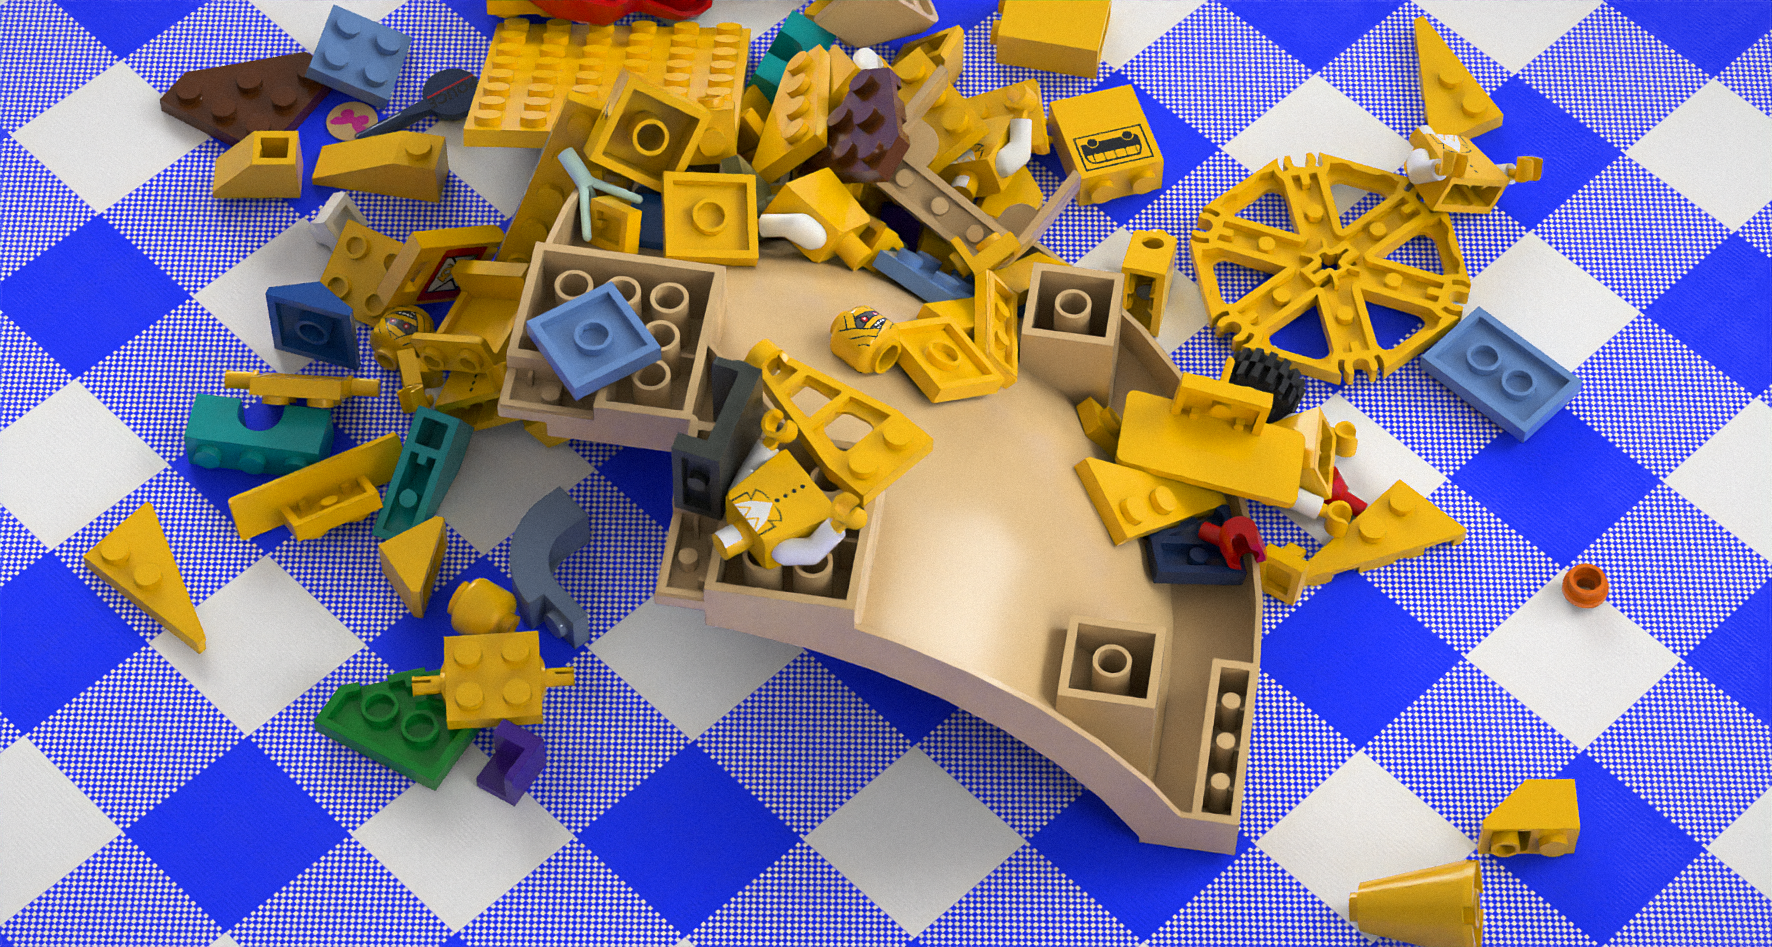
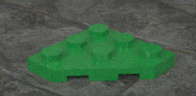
[314,667,481,791]

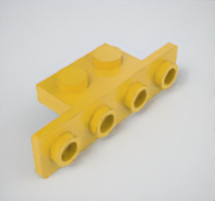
[228,432,403,542]

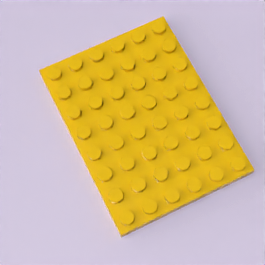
[463,18,751,148]

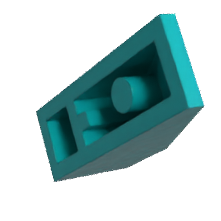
[372,405,474,540]

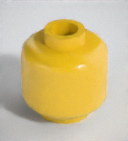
[447,578,520,635]

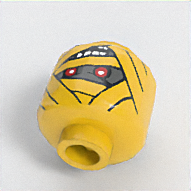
[369,305,435,371]
[830,305,902,374]

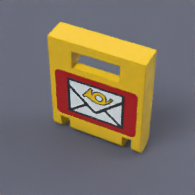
[376,225,505,308]

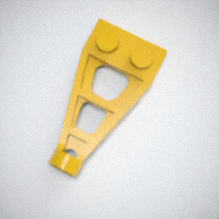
[744,339,934,507]

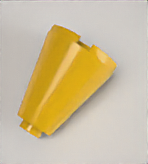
[1349,859,1484,947]

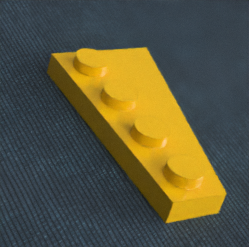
[751,44,830,185]

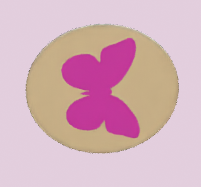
[326,102,378,141]

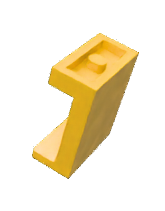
[410,259,530,374]

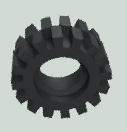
[1228,348,1306,424]

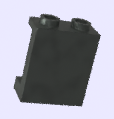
[671,357,763,521]

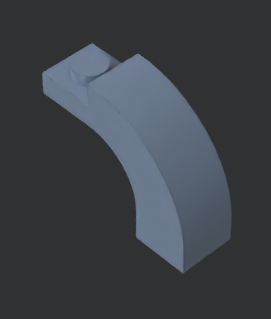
[509,486,591,649]

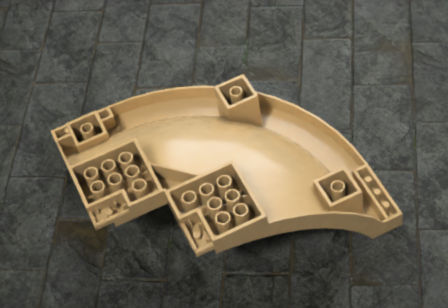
[497,160,1263,855]

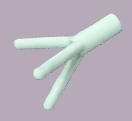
[557,147,643,242]

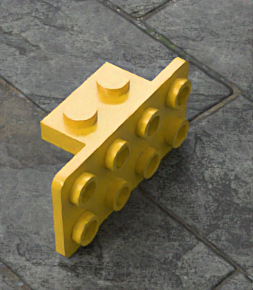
[1115,372,1306,508]

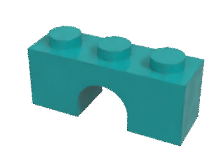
[745,10,836,105]
[184,393,334,476]

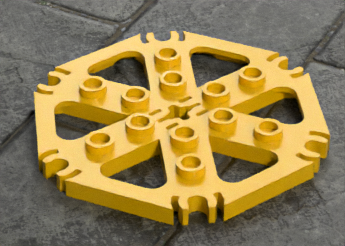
[1189,152,1471,385]

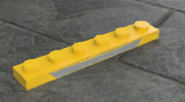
[494,89,606,264]

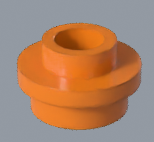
[1562,563,1609,608]

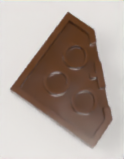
[160,52,333,147]
[797,67,910,184]

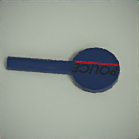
[355,69,479,139]

